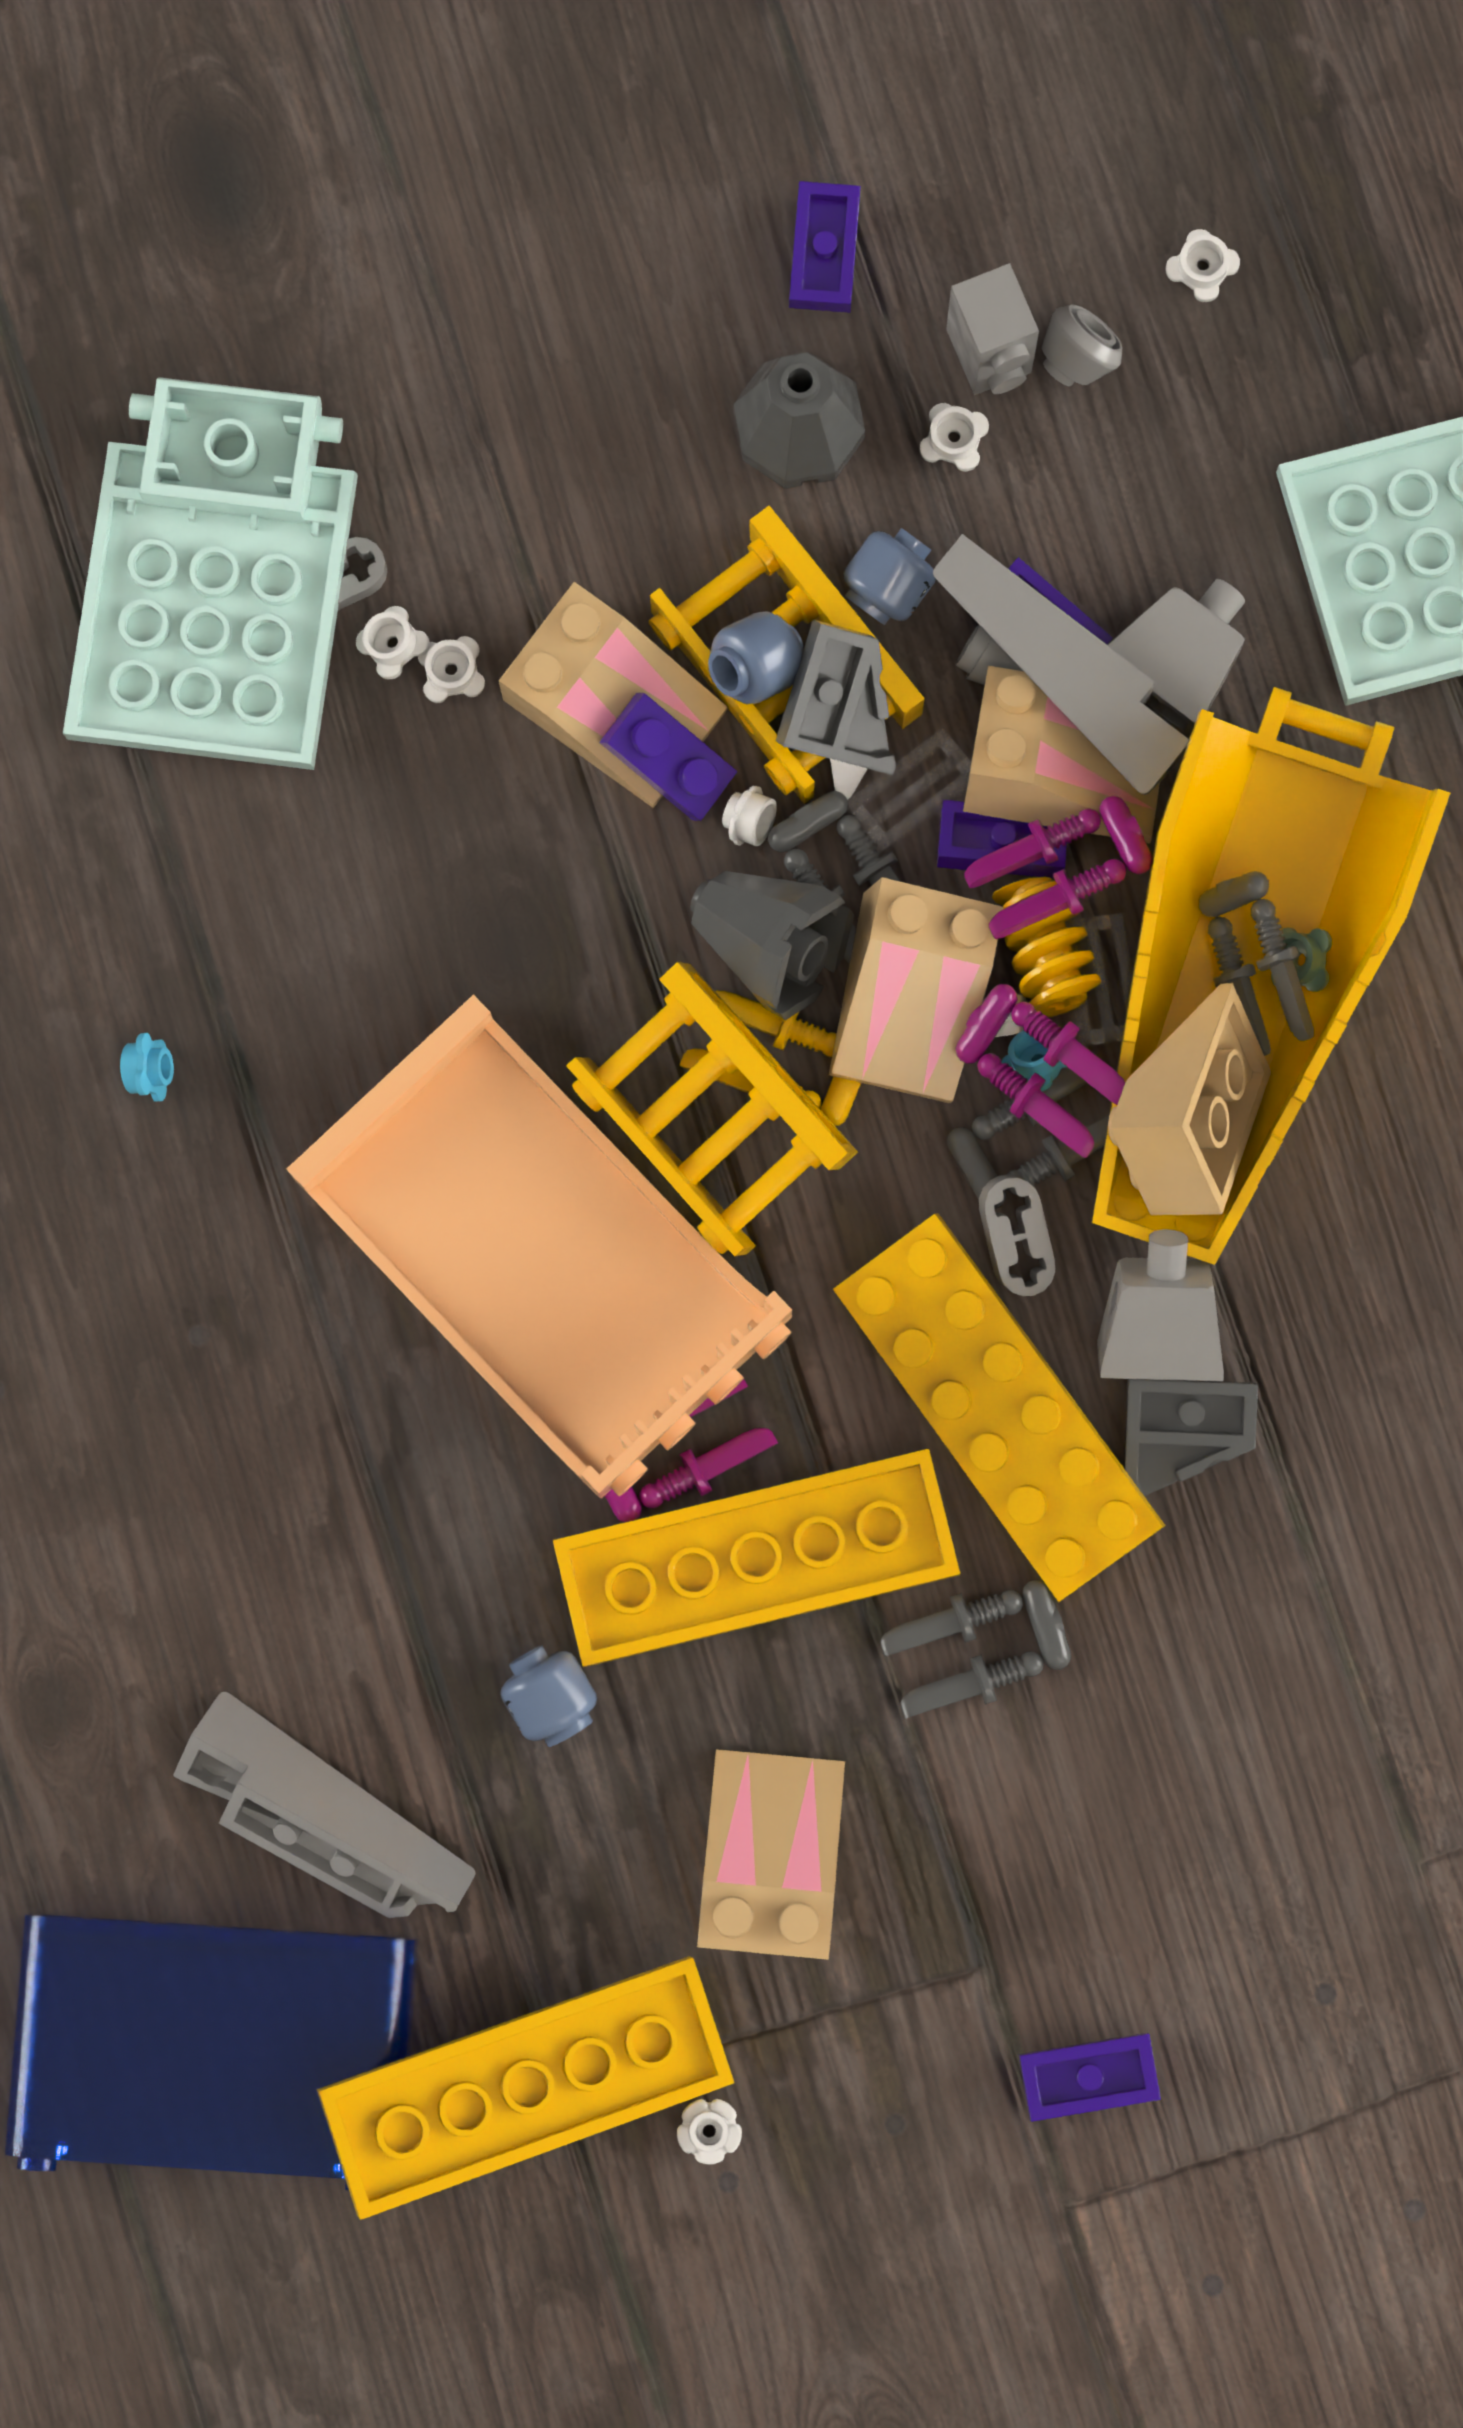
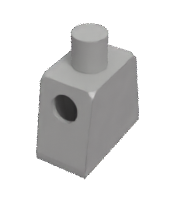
[1108,579,1245,739]
[1097,1229,1224,1381]

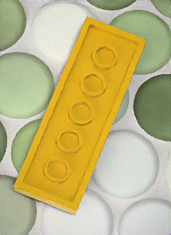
[833,1213,1166,1602]
[553,1449,960,1667]
[317,1956,734,2220]

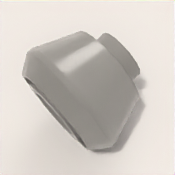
[1041,305,1122,386]

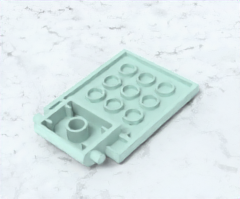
[63,377,358,770]
[1276,417,1463,706]

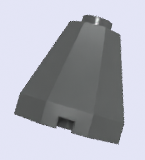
[734,352,865,489]
[690,871,854,1020]

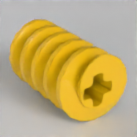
[992,877,1102,1018]

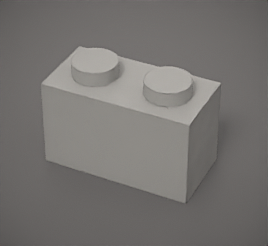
[946,263,1039,395]

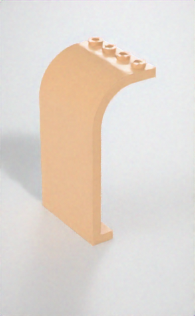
[287,994,792,1499]

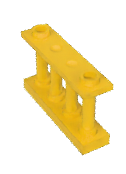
[648,505,925,804]
[566,962,858,1256]

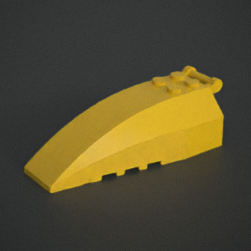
[1092,687,1451,1265]

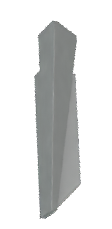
[933,534,1189,795]
[173,1692,476,1918]

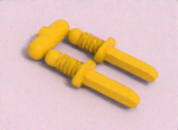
[679,990,861,1126]

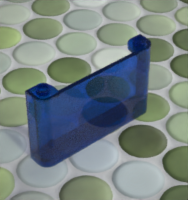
[4,1914,418,2191]

